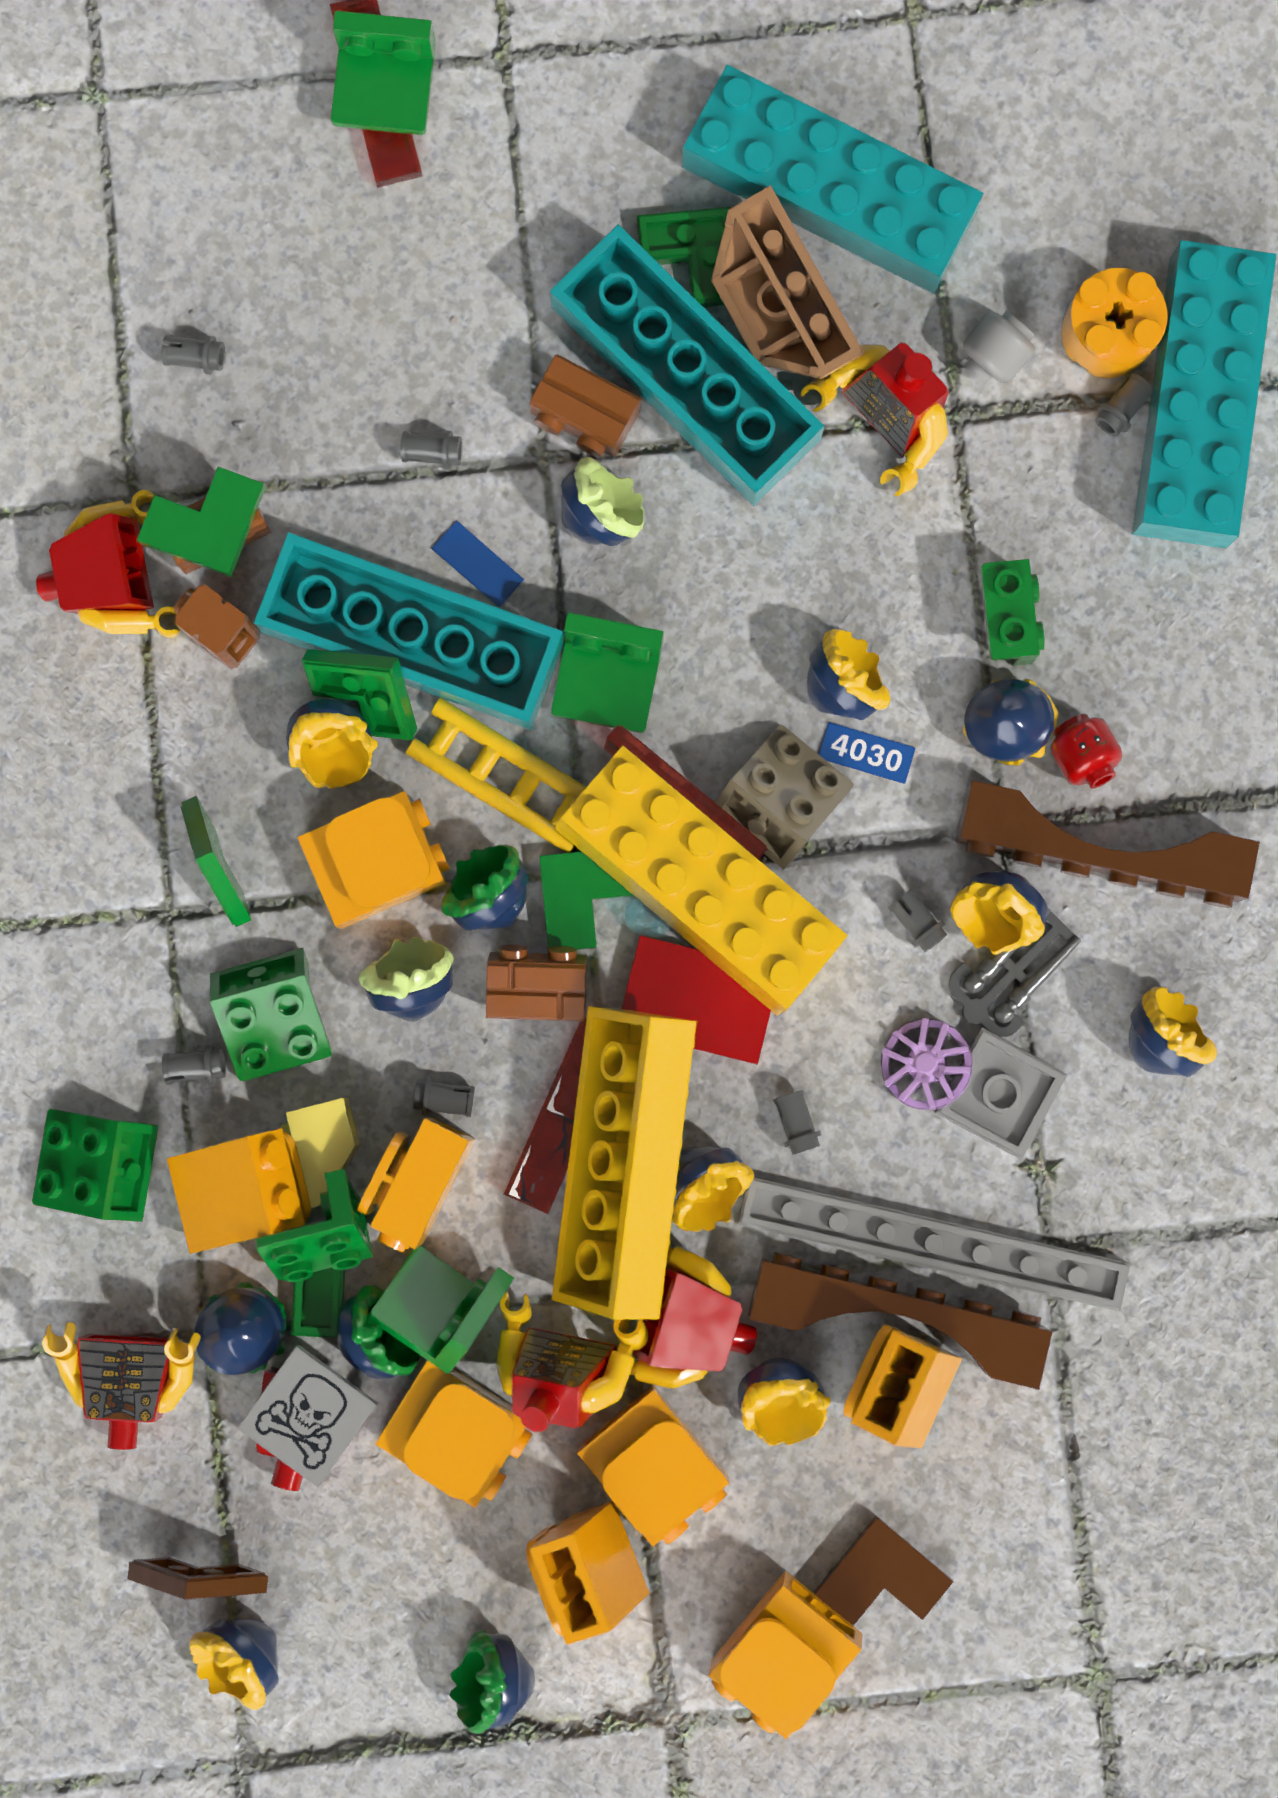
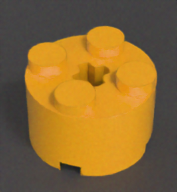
[1061,268,1168,378]

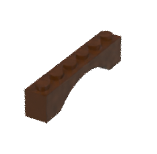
[955,780,1260,908]
[748,1252,1053,1390]

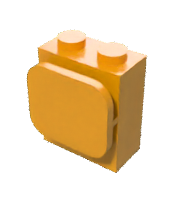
[297,791,450,929]
[357,1117,476,1252]
[166,1128,311,1254]
[843,1324,962,1448]
[375,1360,533,1508]
[577,1385,730,1547]
[526,1501,650,1645]
[708,1570,863,1740]

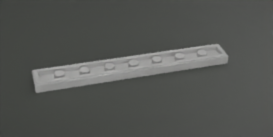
[737,1177,1130,1311]

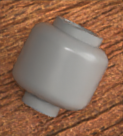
[963,310,1035,384]

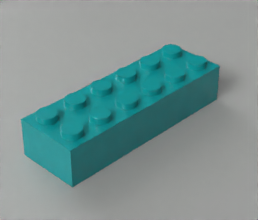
[682,64,984,294]
[550,224,824,506]
[1132,240,1277,549]
[254,532,565,731]

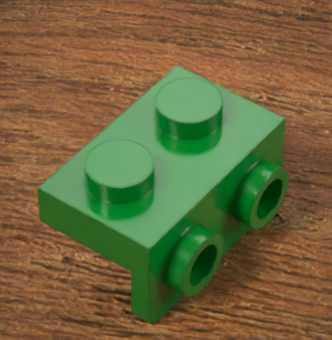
[980,559,1045,666]

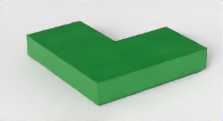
[636,207,731,307]
[137,467,266,577]
[302,649,418,740]
[180,796,251,927]
[539,852,634,950]

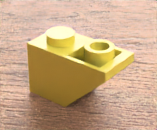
[281,1098,360,1208]

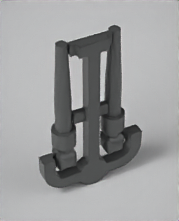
[949,908,1081,1037]

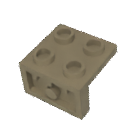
[710,725,854,870]

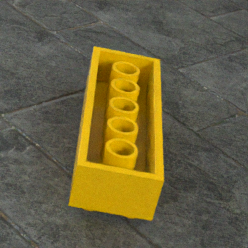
[555,746,848,1016]
[551,1006,697,1319]

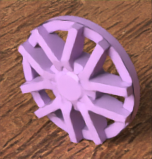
[881,1018,973,1110]

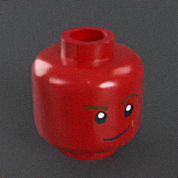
[1050,714,1123,789]

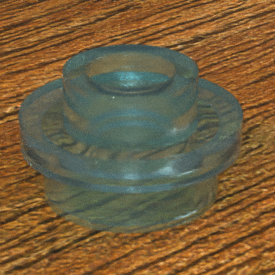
[625,896,671,939]

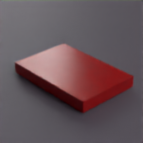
[622,935,771,1065]

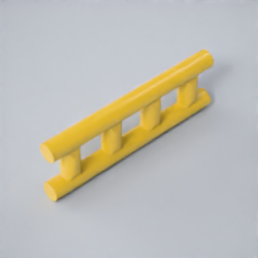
[406,698,587,853]

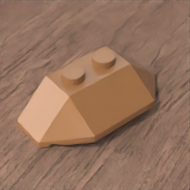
[711,185,864,379]

